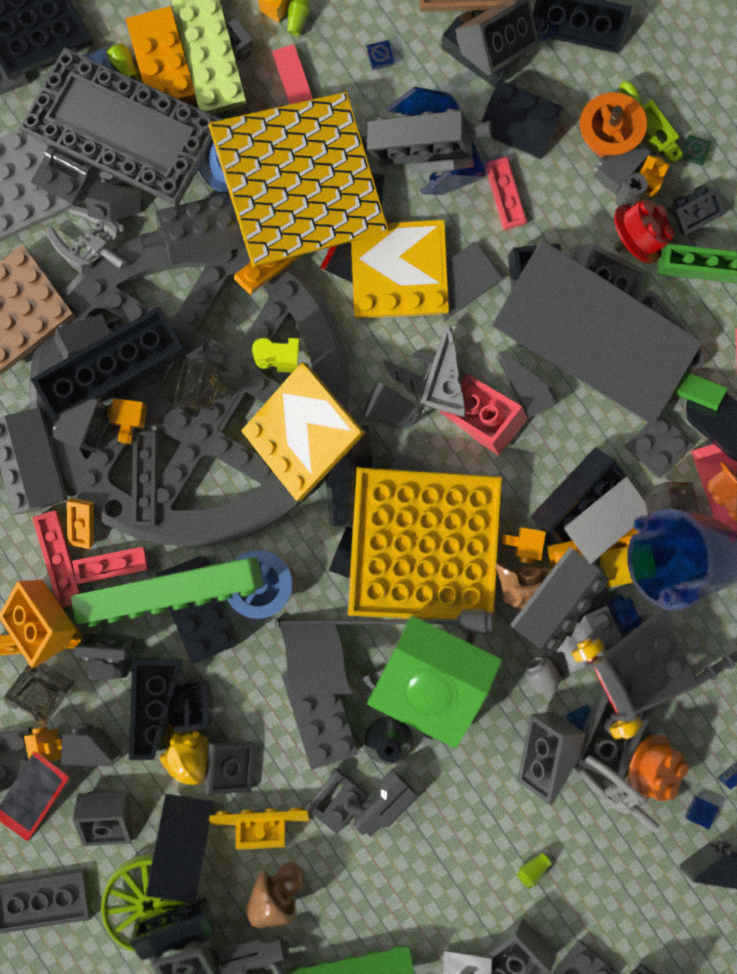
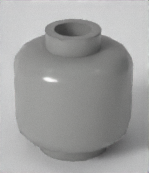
[525,657,561,694]

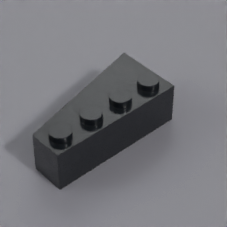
[129,658,183,760]

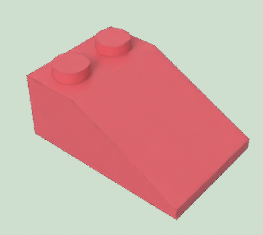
[439,374,528,455]

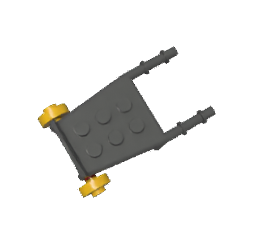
[571,586,737,739]

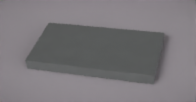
[0,868,92,934]

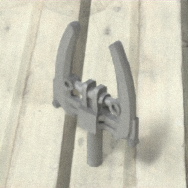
[46,206,127,273]
[574,755,660,833]

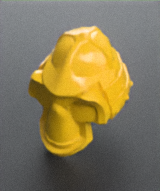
[160,724,210,785]

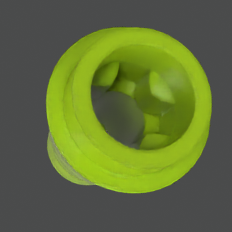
[287,0,311,36]
[107,43,139,79]
[515,853,552,890]

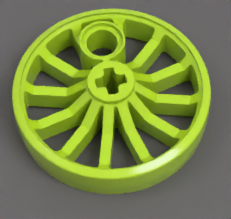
[101,854,197,952]

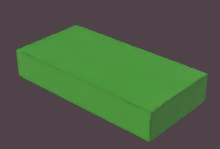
[673,371,727,411]

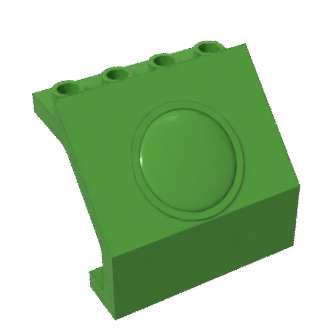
[367,615,502,748]

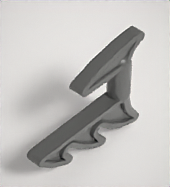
[384,353,435,397]

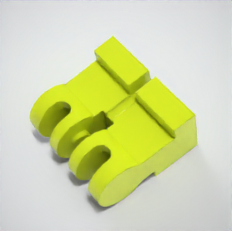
[252,338,299,373]

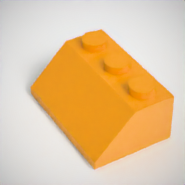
[0,580,77,668]

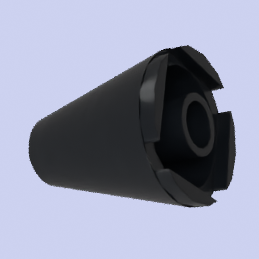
[365,716,413,765]

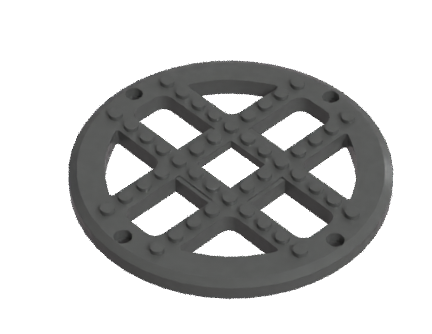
[29,238,350,547]

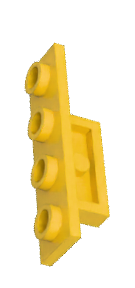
[209,807,309,850]

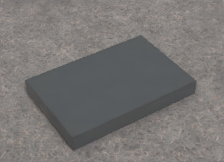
[441,241,503,321]

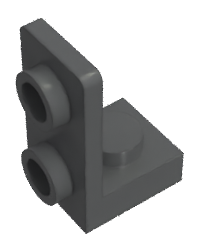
[229,18,254,62]

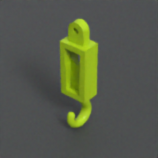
[619,81,682,163]

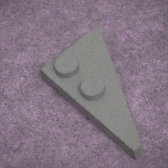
[420,325,466,417]

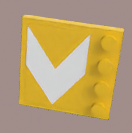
[351,220,449,319]
[241,362,365,501]

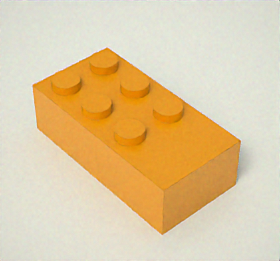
[125,6,198,107]

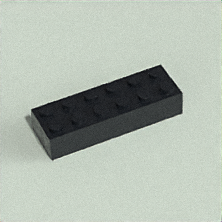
[30,306,188,422]

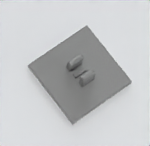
[444,950,492,974]

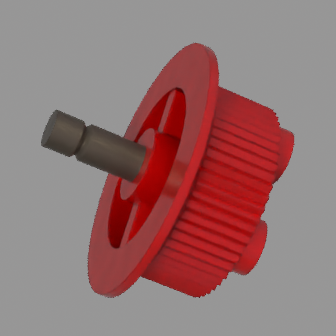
[614,199,675,264]

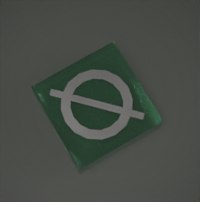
[680,134,711,166]

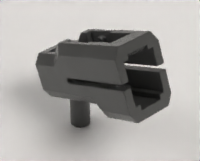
[344,768,418,837]
[218,935,290,974]

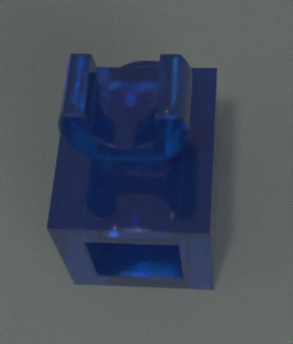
[605,594,642,633]

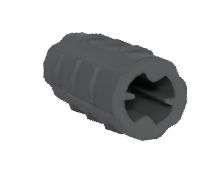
[615,173,648,207]

